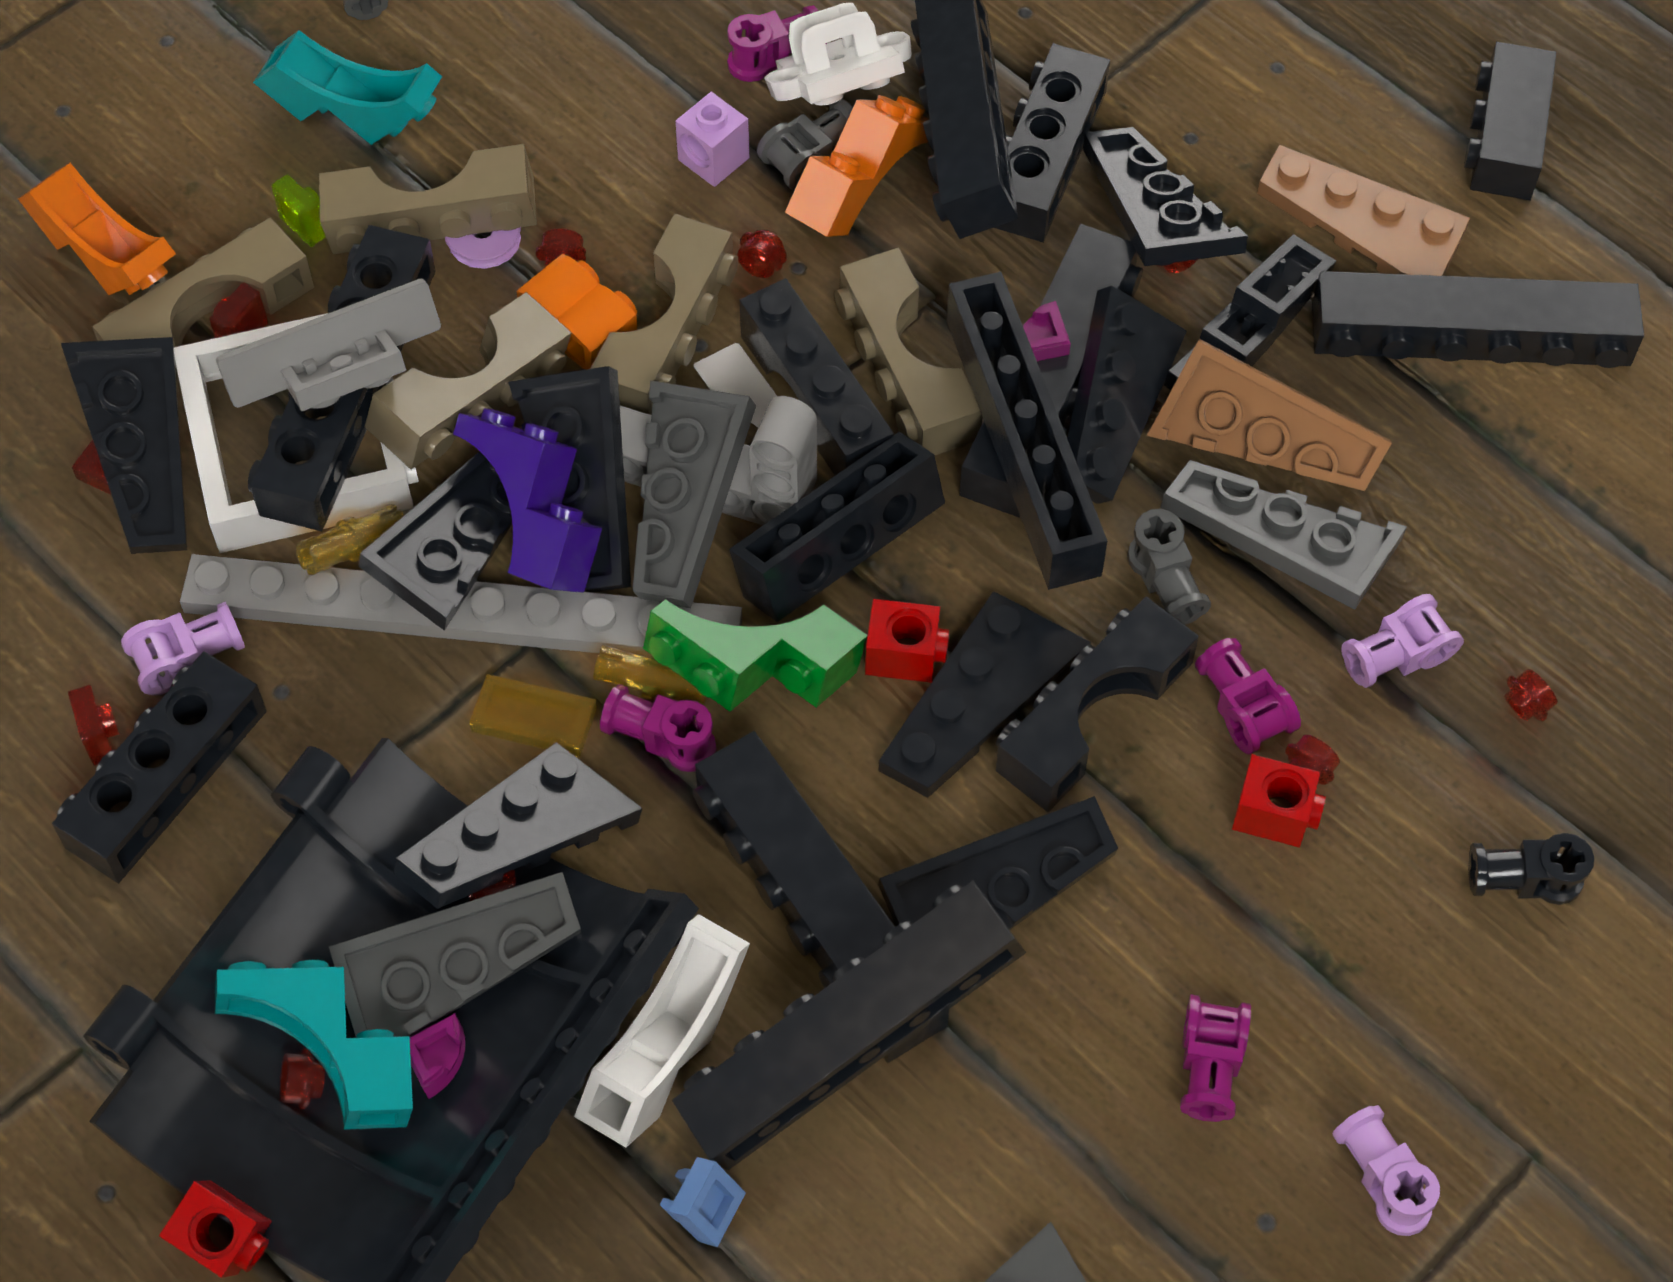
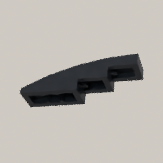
[1164,234,1336,390]

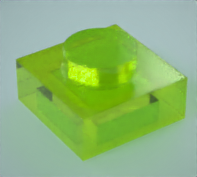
[271,174,326,247]

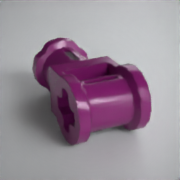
[727,5,827,82]
[1195,638,1301,754]
[600,684,717,772]
[1180,994,1251,1122]

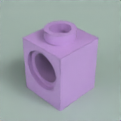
[675,92,750,187]

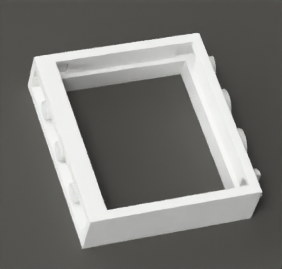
[174,313,419,553]

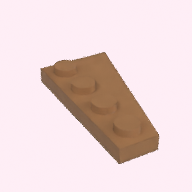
[1257,145,1470,276]
[1147,339,1392,491]

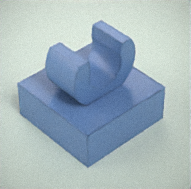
[660,1157,746,1247]

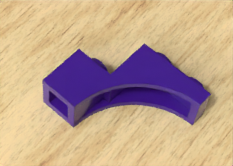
[453,408,602,593]

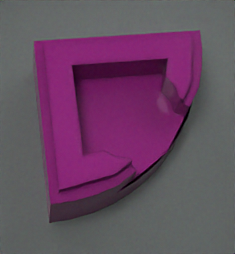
[1023,301,1071,361]
[410,1014,466,1099]

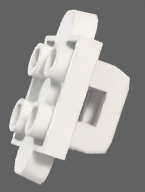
[764,3,912,106]

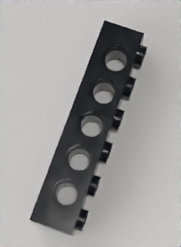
[248,225,436,532]

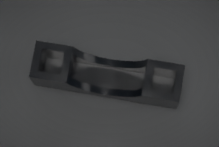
[739,278,894,475]
[996,597,1199,812]

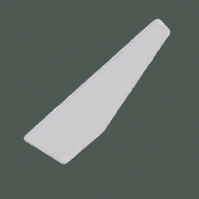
[694,343,777,427]

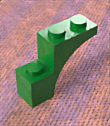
[643,599,868,712]

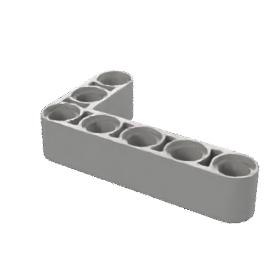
[620,396,817,525]

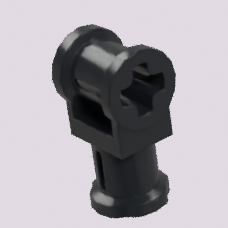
[1468,833,1595,905]

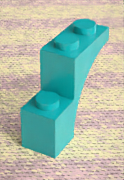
[253,30,442,145]
[215,960,413,1130]

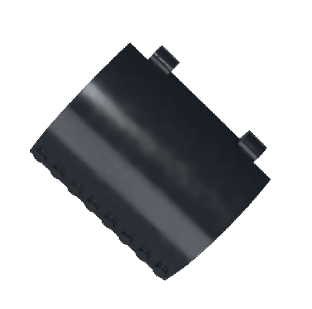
[83,738,699,1282]

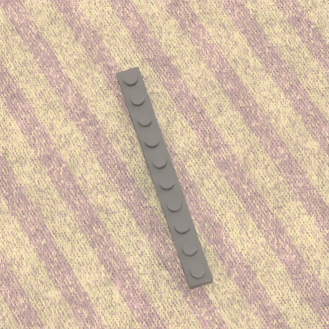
[180,554,742,659]

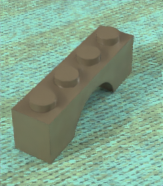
[319,144,537,254]
[590,213,738,415]
[92,217,314,374]
[834,247,983,455]
[365,292,572,469]

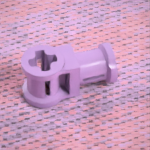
[1341,594,1464,688]
[121,602,245,695]
[1332,1105,1440,1236]

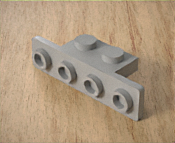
[216,279,441,411]

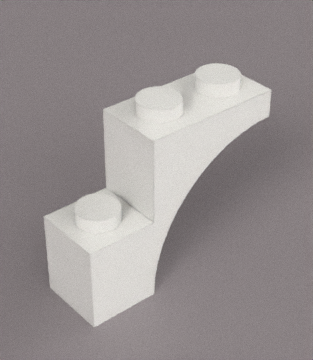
[574,914,750,1148]

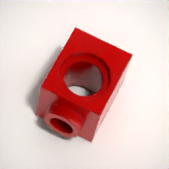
[865,599,949,683]
[1232,754,1326,848]
[159,1180,272,1278]

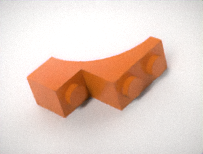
[785,95,929,237]
[18,162,176,295]

